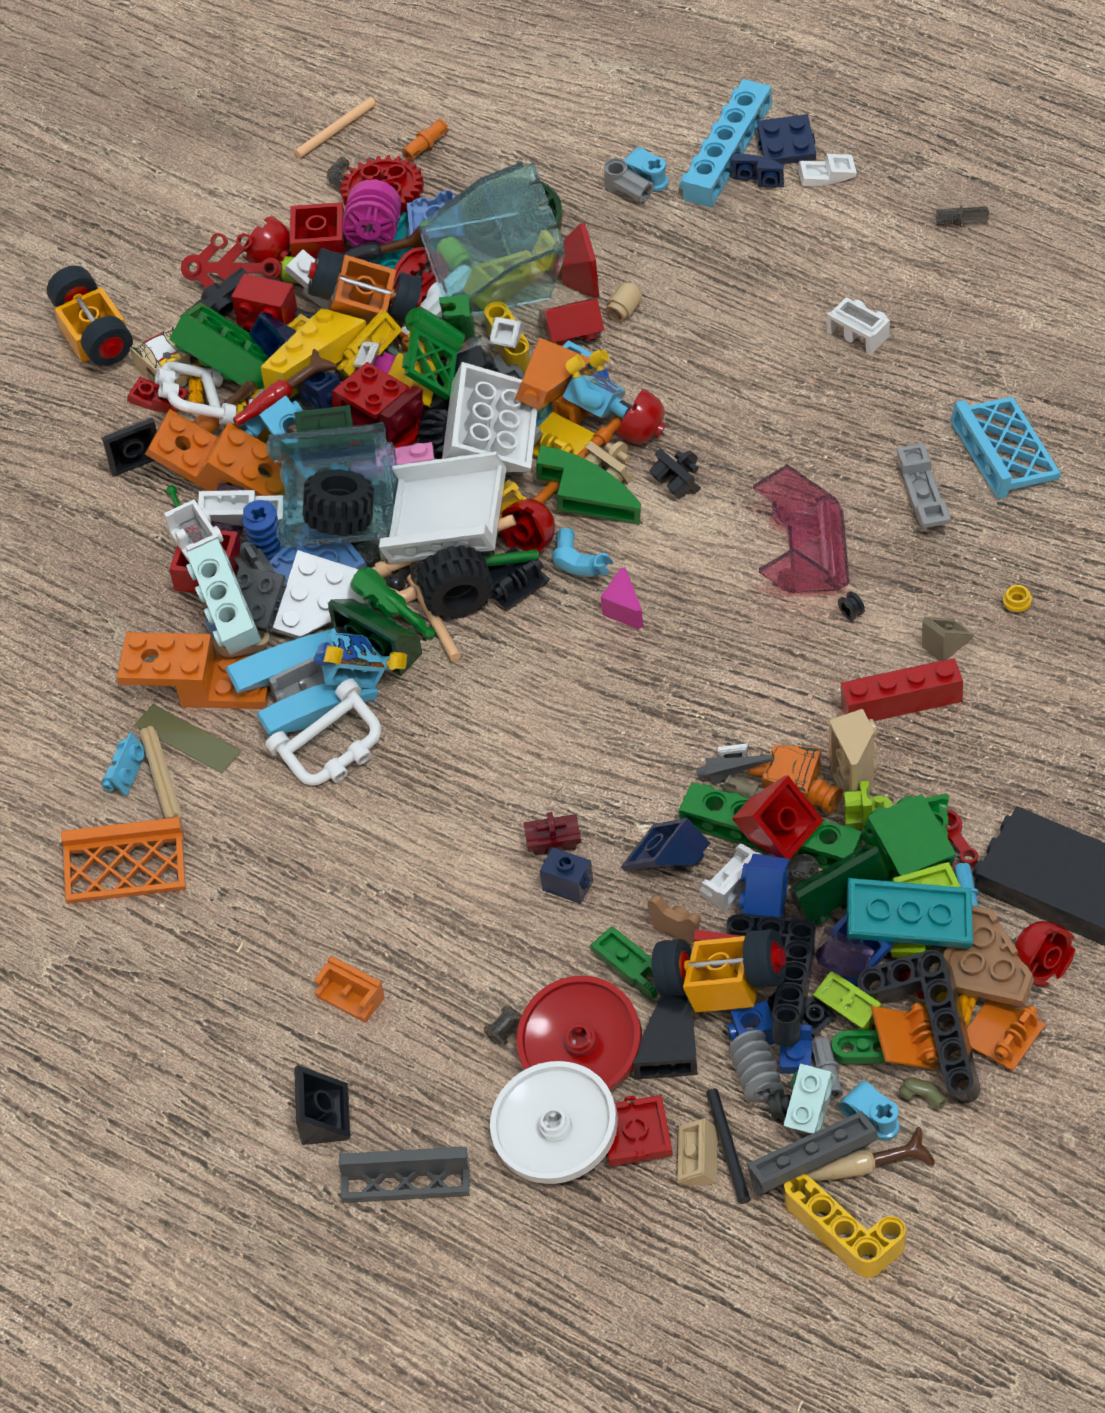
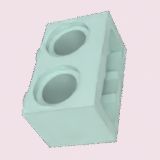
[783,1064,836,1135]

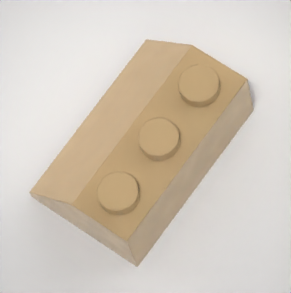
[829,709,878,801]

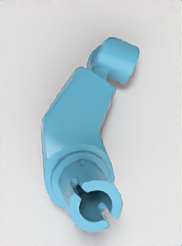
[552,528,614,577]

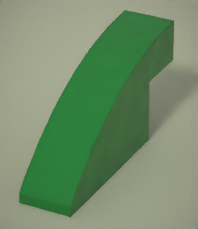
[536,445,641,525]

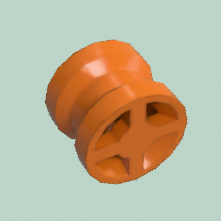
[807,778,843,815]

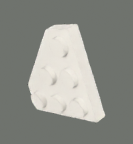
[272,550,369,639]

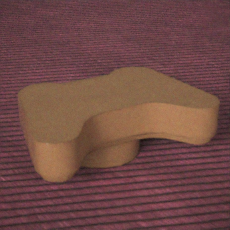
[648,895,701,945]

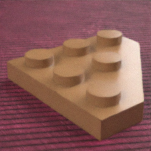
[938,905,1034,1008]

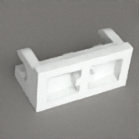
[699,844,762,912]

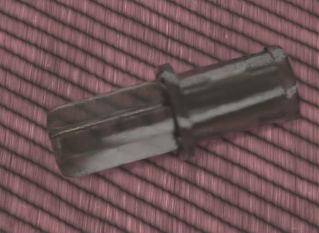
[936,205,989,226]

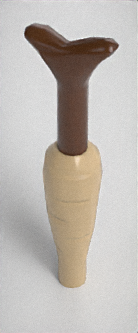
[805,1127,935,1181]

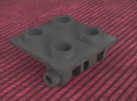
[228,566,287,633]

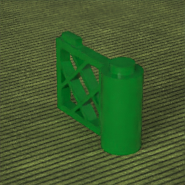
[402,306,465,400]

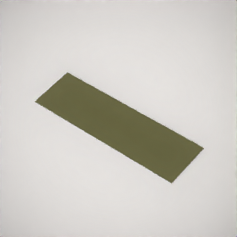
[133,704,241,773]

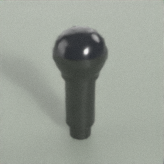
[386,563,416,591]

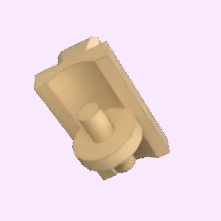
[585,441,634,484]

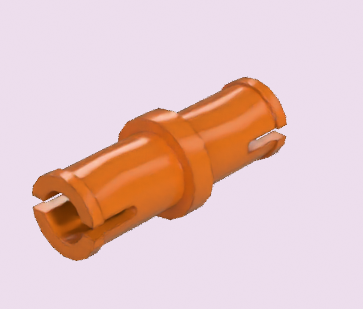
[401,118,449,162]

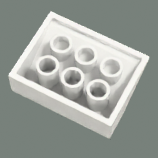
[442,362,537,472]

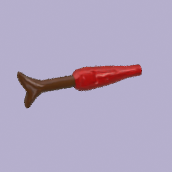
[233,349,337,427]

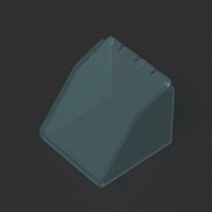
[419,162,565,314]

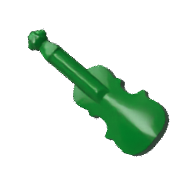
[350,567,436,640]

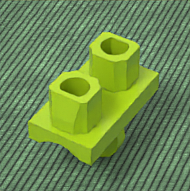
[844,781,893,829]

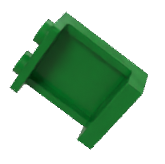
[865,794,956,878]

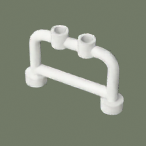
[155,362,236,425]
[265,679,381,786]

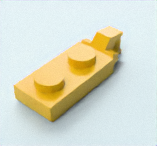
[337,310,402,376]

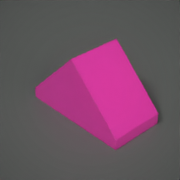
[601,567,643,629]

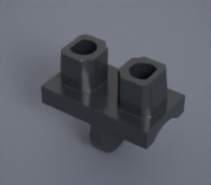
[649,448,701,499]

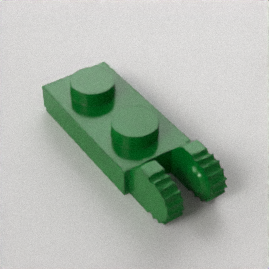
[590,926,658,1000]

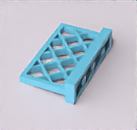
[950,396,1061,499]

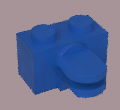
[739,853,789,917]

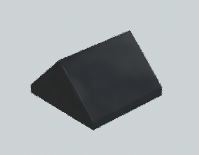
[294,1065,350,1145]

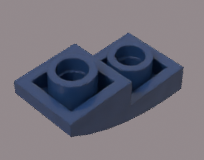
[732,153,784,187]

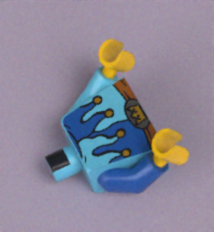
[562,349,632,419]
[314,627,407,689]

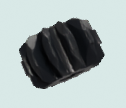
[417,409,448,456]

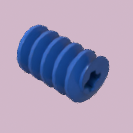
[242,500,283,560]

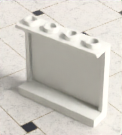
[379,451,506,564]

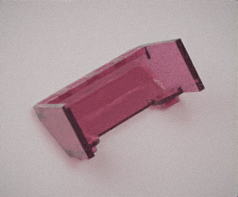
[753,464,850,594]

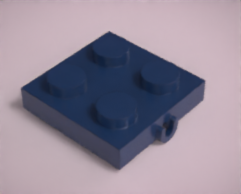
[757,114,816,165]

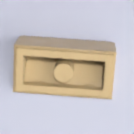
[677,1118,718,1185]

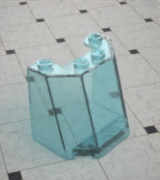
[266,422,398,548]

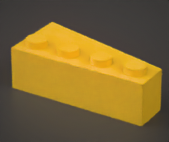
[260,308,367,399]

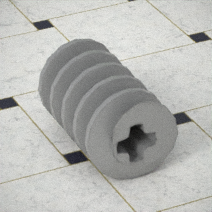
[729,1030,784,1103]

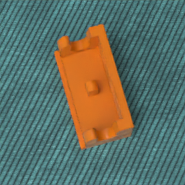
[314,956,385,1023]

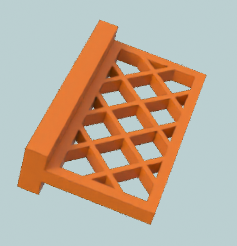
[61,817,186,904]

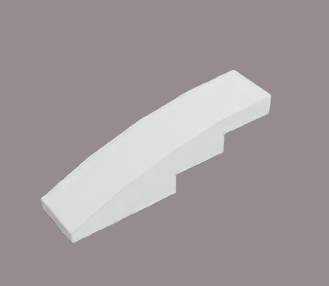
[198,490,308,530]

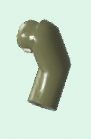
[899,1077,948,1110]

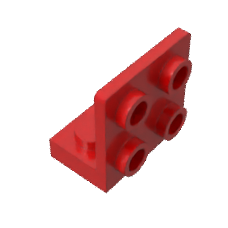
[332,362,409,419]

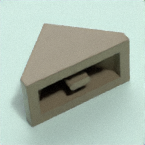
[922,617,974,661]

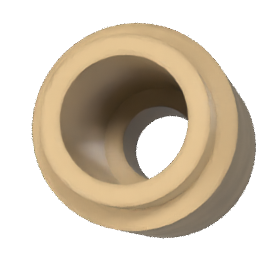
[605,282,643,322]

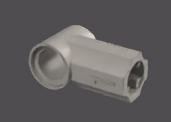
[604,158,654,203]

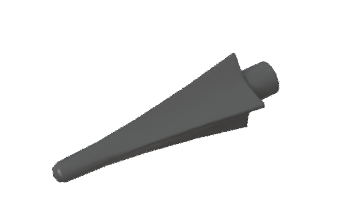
[696,754,773,785]

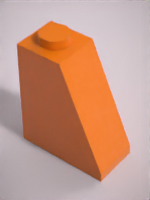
[514,338,591,410]

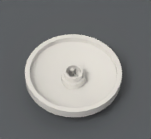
[490,1061,618,1184]

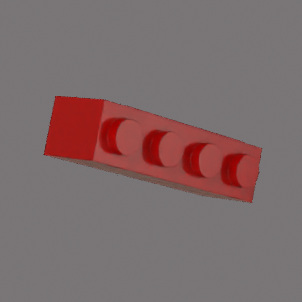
[841,658,963,721]

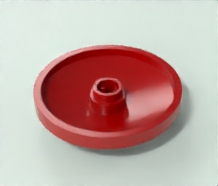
[517,975,642,1092]

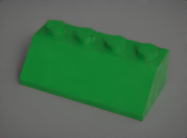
[169,302,277,390]

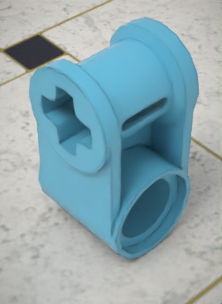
[624,147,669,191]
[839,1081,900,1141]

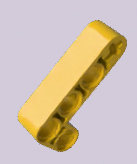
[784,1174,906,1278]

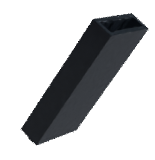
[973,806,1105,946]

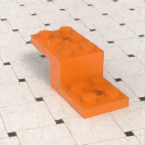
[145,409,297,496]
[117,632,270,709]

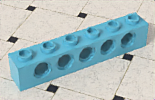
[680,79,772,208]

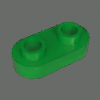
[831,1030,886,1064]

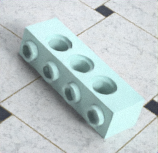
[186,539,262,655]

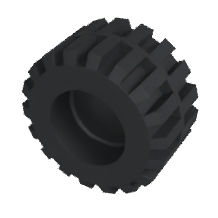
[302,469,374,536]
[417,545,494,619]

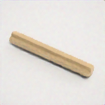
[140,726,182,819]

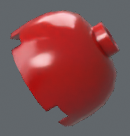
[242,215,291,269]
[616,388,666,445]
[499,499,556,553]
[1014,921,1075,986]

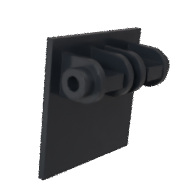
[488,546,550,610]

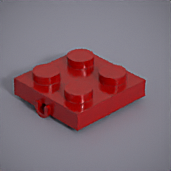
[607,1095,673,1167]

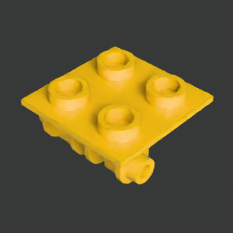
[533,411,594,457]

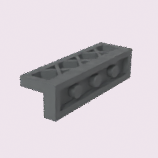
[747,1111,878,1197]
[339,1146,470,1203]

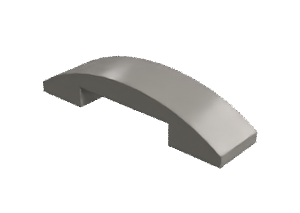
[897,443,951,528]

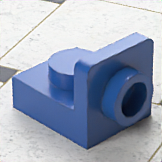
[779,1025,812,1074]

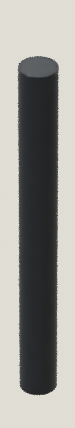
[706,1088,751,1204]

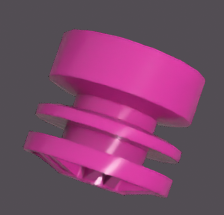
[342,179,402,246]

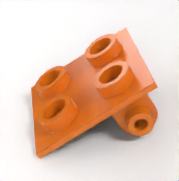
[967,1000,1046,1071]
[871,1002,939,1070]

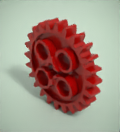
[340,155,424,212]

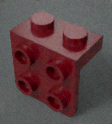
[351,385,424,443]

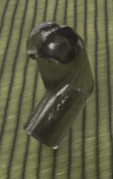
[327,156,350,189]
[350,535,381,568]

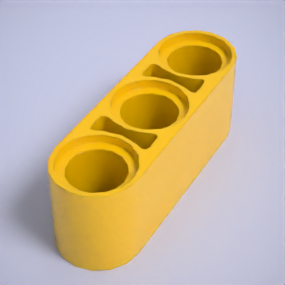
[484,302,531,372]

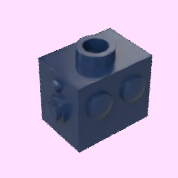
[297,371,340,410]
[540,847,593,904]

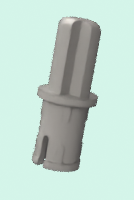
[812,1037,843,1100]

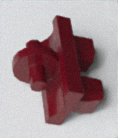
[523,812,582,855]

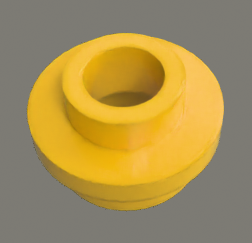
[1003,585,1032,612]

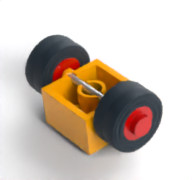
[47,265,133,366]
[651,929,786,1013]

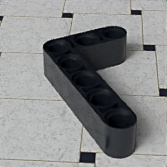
[726,913,816,1046]
[858,950,980,1103]

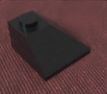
[101,418,157,477]

